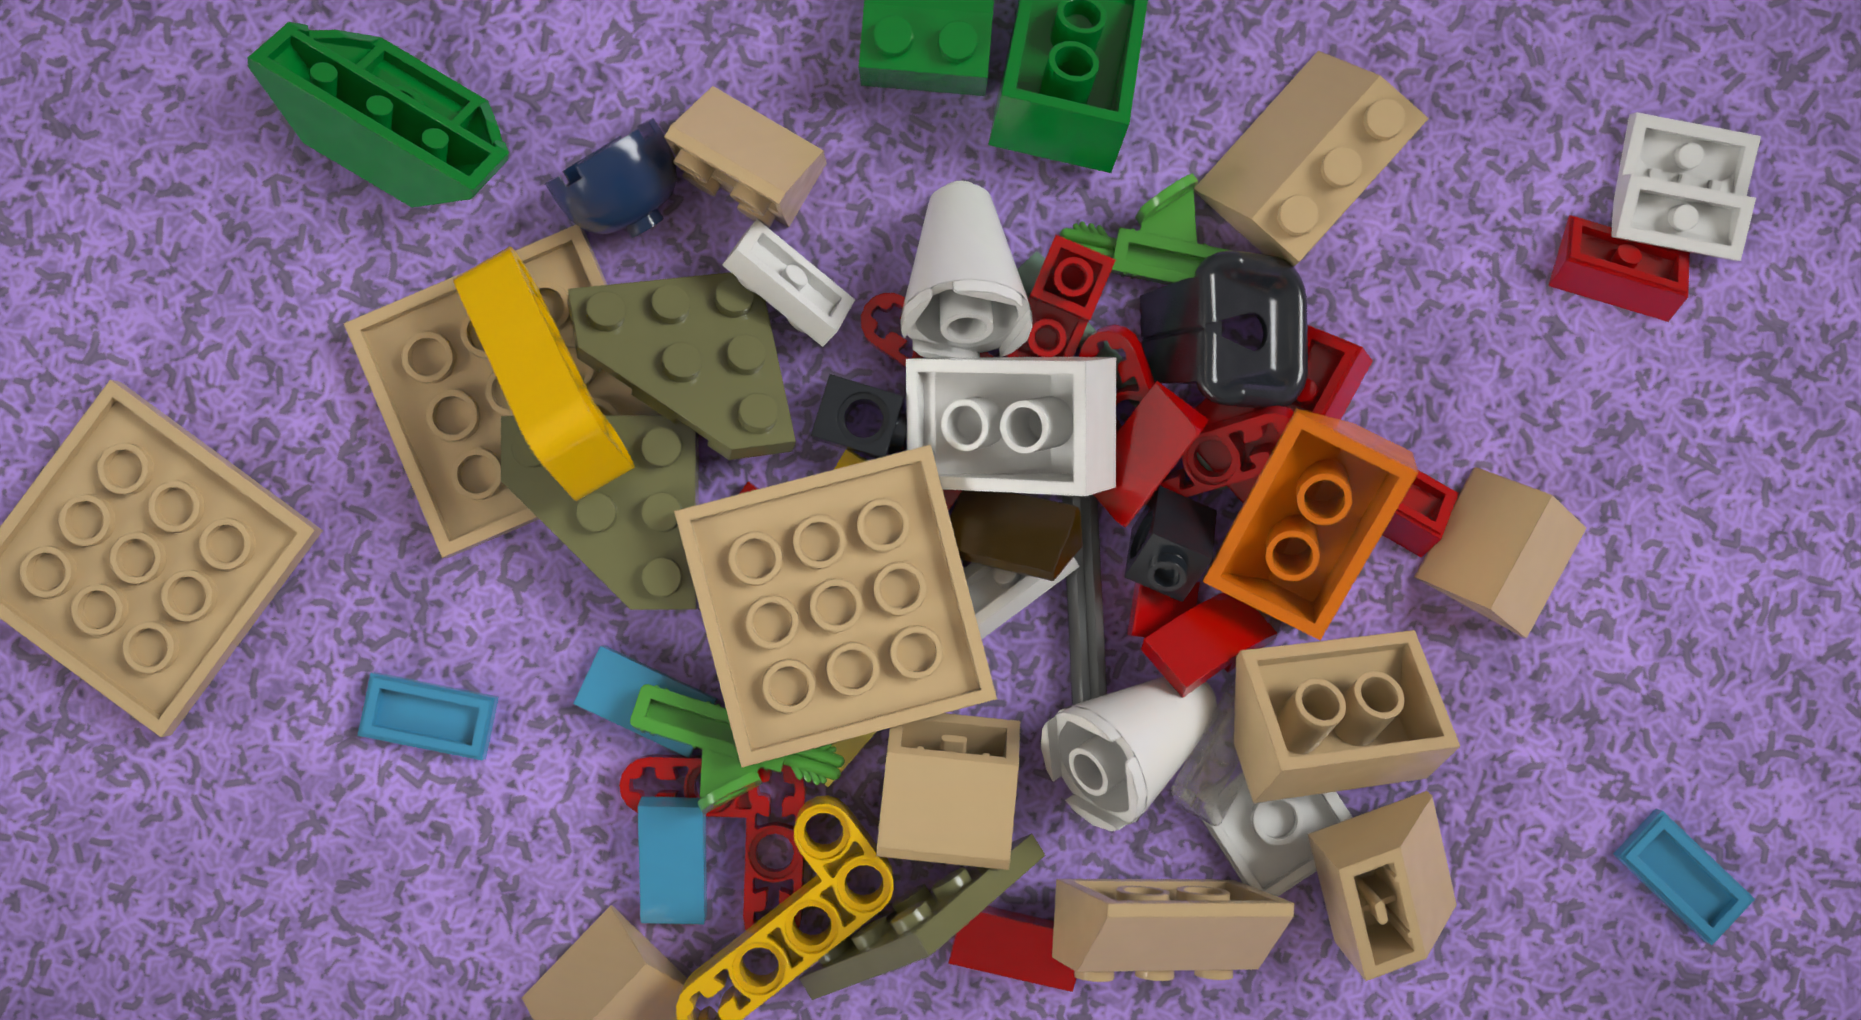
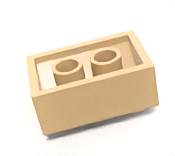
[1194,51,1429,267]
[1234,630,1461,803]
[1052,879,1294,982]

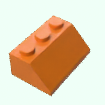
[1203,409,1418,640]

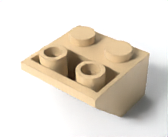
[664,86,827,228]
[876,713,1020,870]
[1308,791,1457,981]

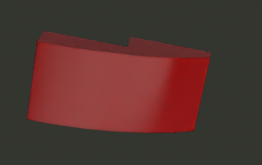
[1006,235,1116,357]
[1141,592,1278,698]

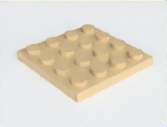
[343,225,661,558]
[0,380,323,737]
[674,445,997,767]

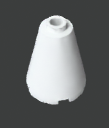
[901,181,1033,358]
[1041,676,1218,831]

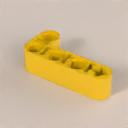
[453,246,635,501]
[676,795,894,1020]

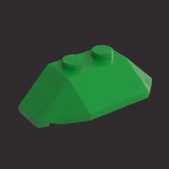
[247,22,509,208]

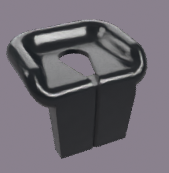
[1140,250,1308,408]

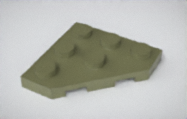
[567,272,796,460]
[501,415,699,610]
[799,834,1046,1000]

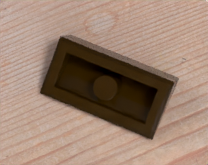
[950,490,1083,581]

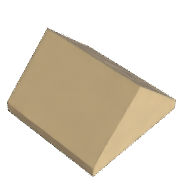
[1414,467,1586,639]
[522,904,702,1020]

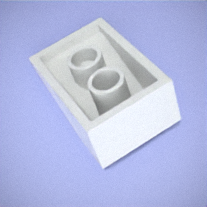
[906,357,1116,496]

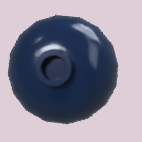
[545,118,677,238]

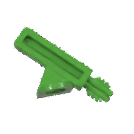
[1060,173,1229,285]
[630,684,845,814]

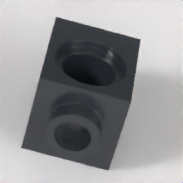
[811,374,907,459]
[1124,485,1217,602]

